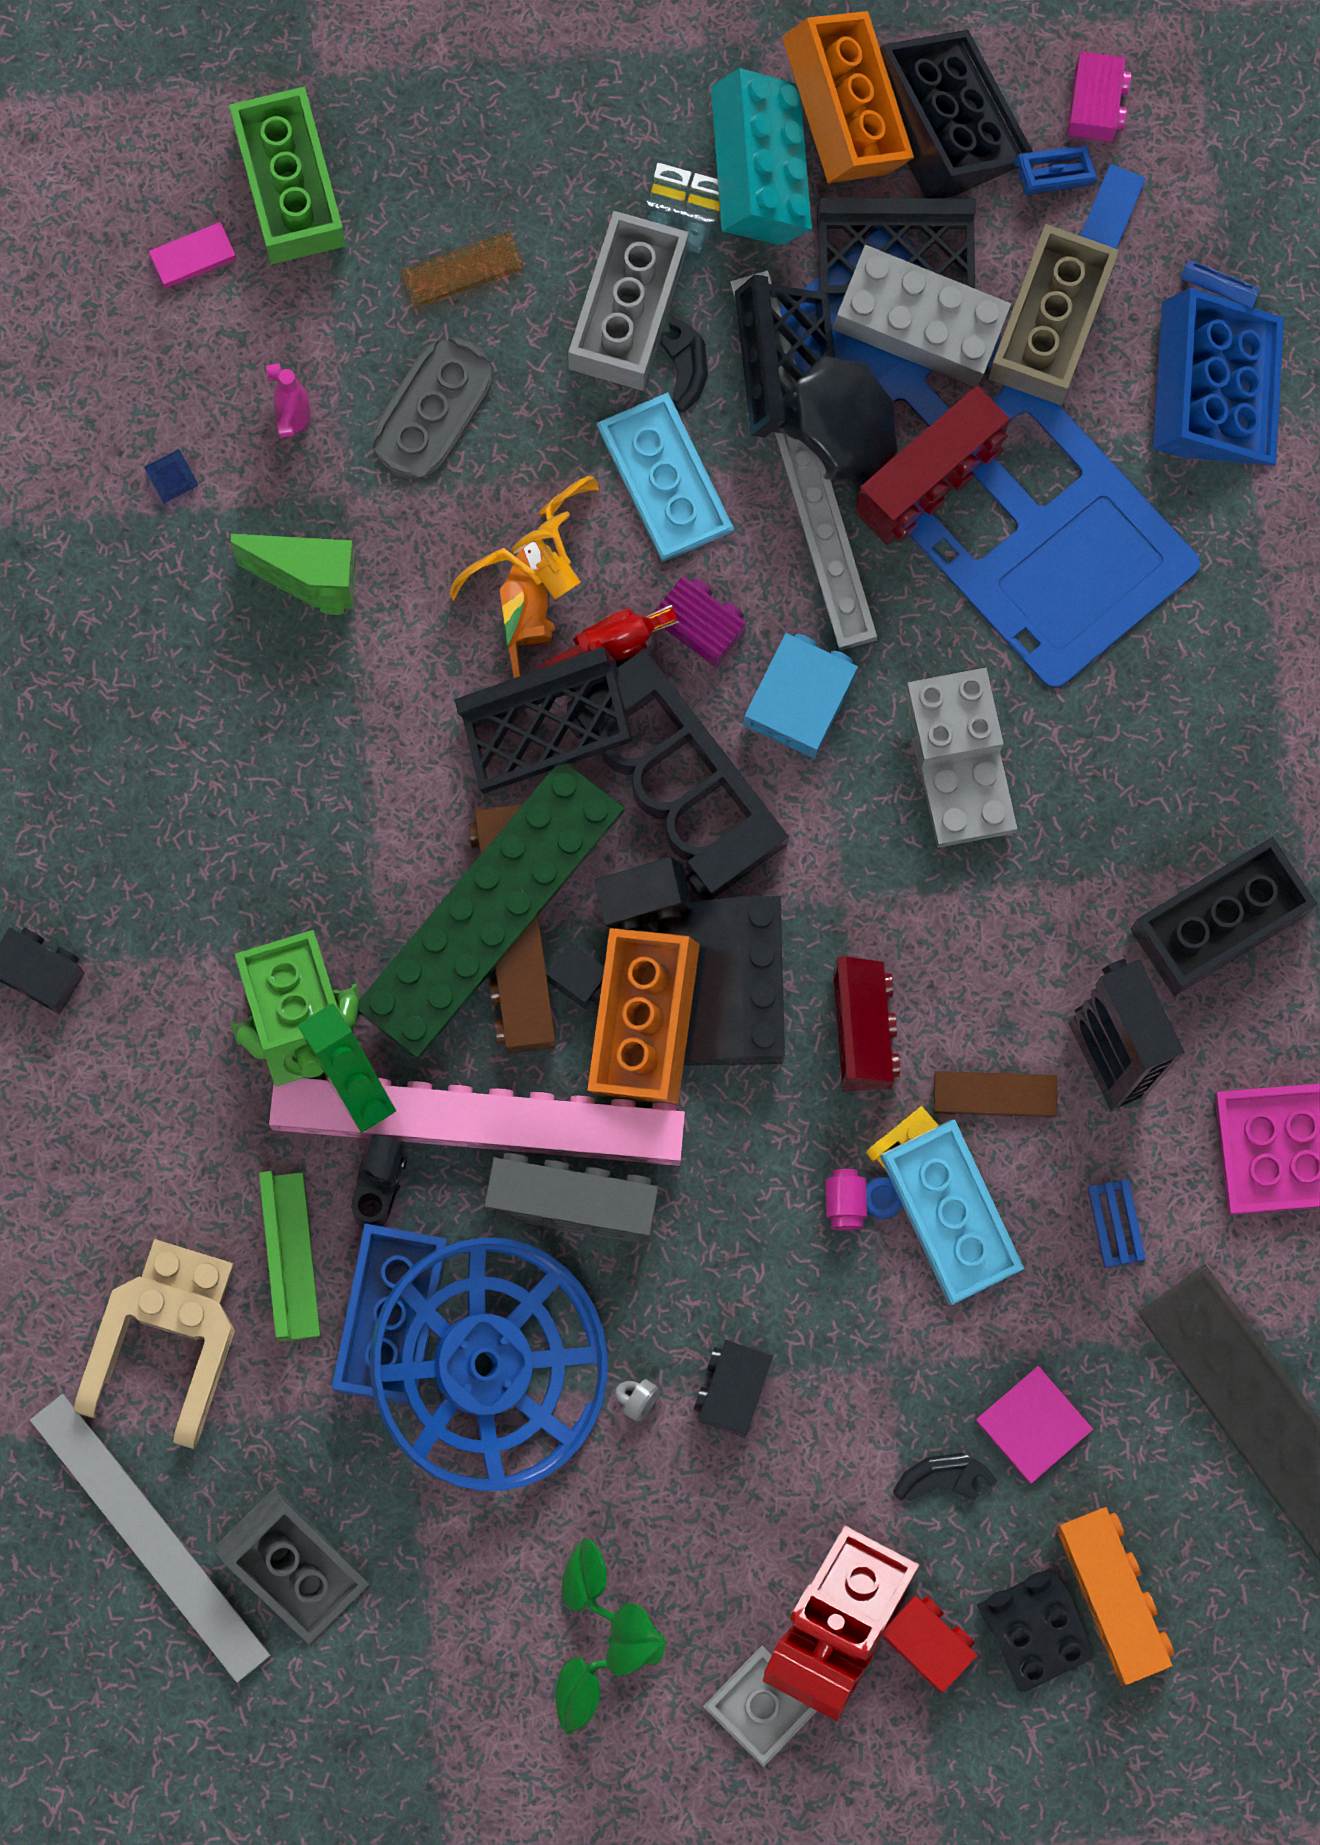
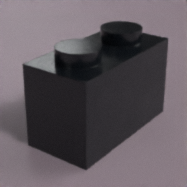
[595,856,693,931]
[0,927,85,1015]
[693,1340,773,1438]

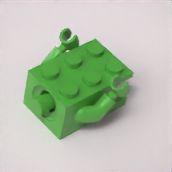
[230,930,360,1087]

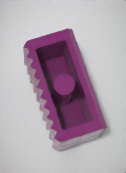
[654,576,746,668]

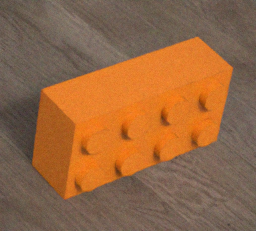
[782,11,914,183]
[587,928,700,1105]

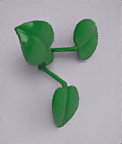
[555,1538,667,1735]

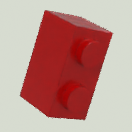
[882,1595,978,1693]

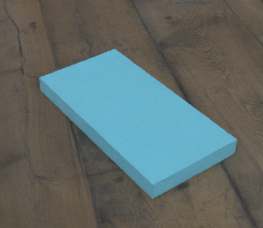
[597,392,734,563]
[879,1120,1024,1305]

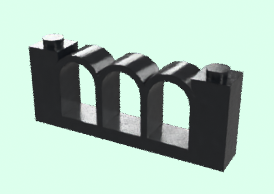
[567,649,789,900]
[1069,959,1185,1111]

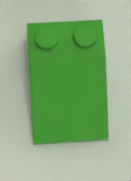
[230,534,357,615]

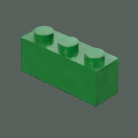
[297,1003,397,1133]

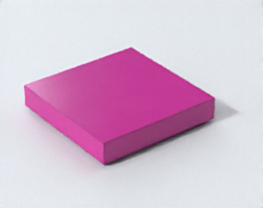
[975,1366,1093,1484]

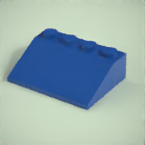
[1153,288,1284,466]

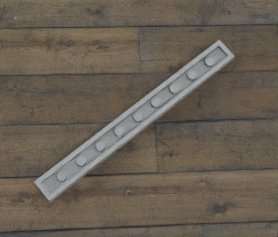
[730,270,877,651]

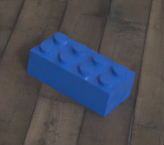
[332,1224,449,1407]

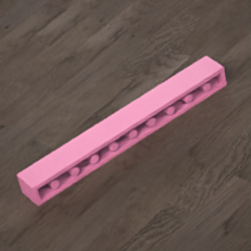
[269,1077,685,1166]

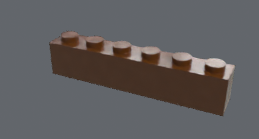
[468,804,556,1054]

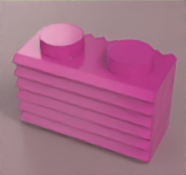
[1067,51,1131,142]

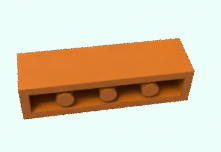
[1055,1507,1174,1686]

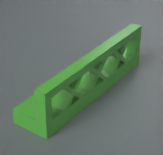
[259,1171,321,1342]

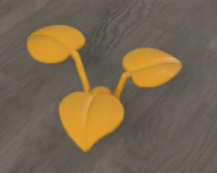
[450,476,599,601]

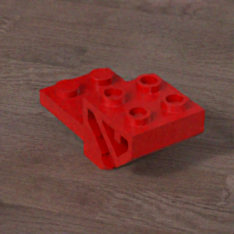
[762,1526,919,1722]

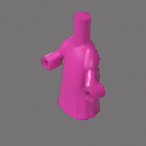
[266,363,311,438]

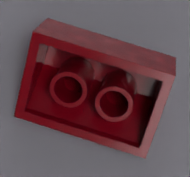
[833,956,900,1092]

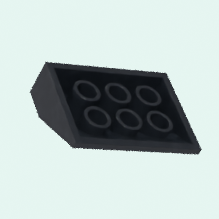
[880,30,1033,198]
[658,896,785,1066]

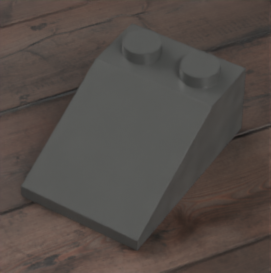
[214,1487,369,1644]

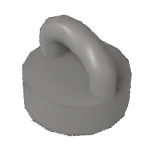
[615,1379,660,1422]

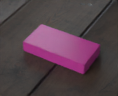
[149,222,237,289]

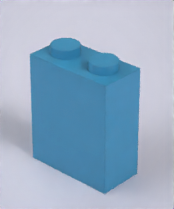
[743,633,858,759]

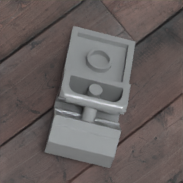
[906,668,1017,848]

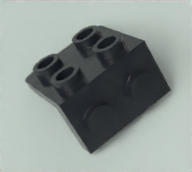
[977,1568,1093,1692]

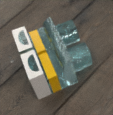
[646,163,721,253]

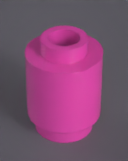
[825,1169,867,1230]

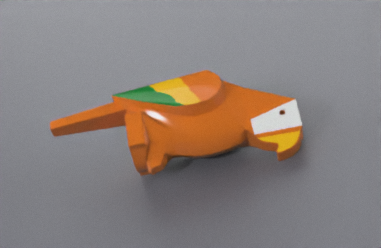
[500,542,556,678]

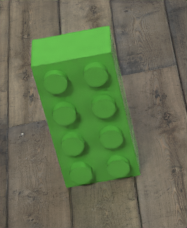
[229,87,346,265]

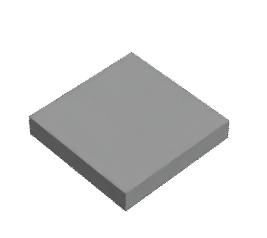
[703,1645,817,1767]

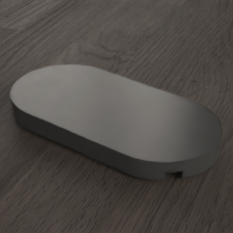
[373,338,492,478]

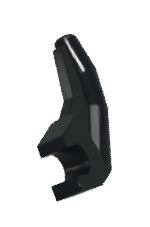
[660,317,708,412]
[893,1453,997,1501]

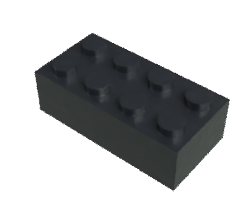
[1130,836,1317,997]

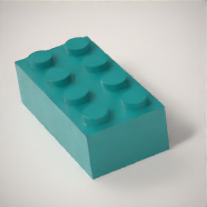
[711,68,812,245]

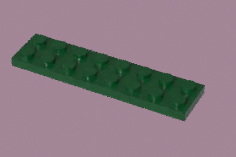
[358,763,625,1060]

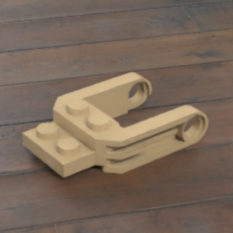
[74,1239,235,1449]

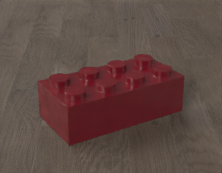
[855,385,1010,546]

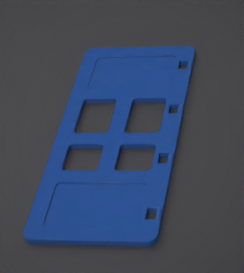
[779,229,1200,688]

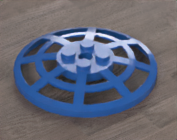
[370,1238,607,1491]

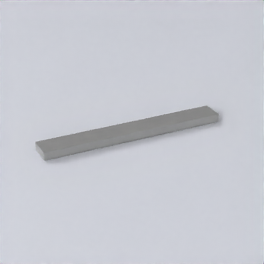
[30,1393,271,1683]

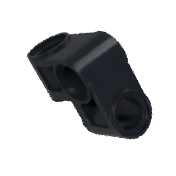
[351,1134,408,1229]

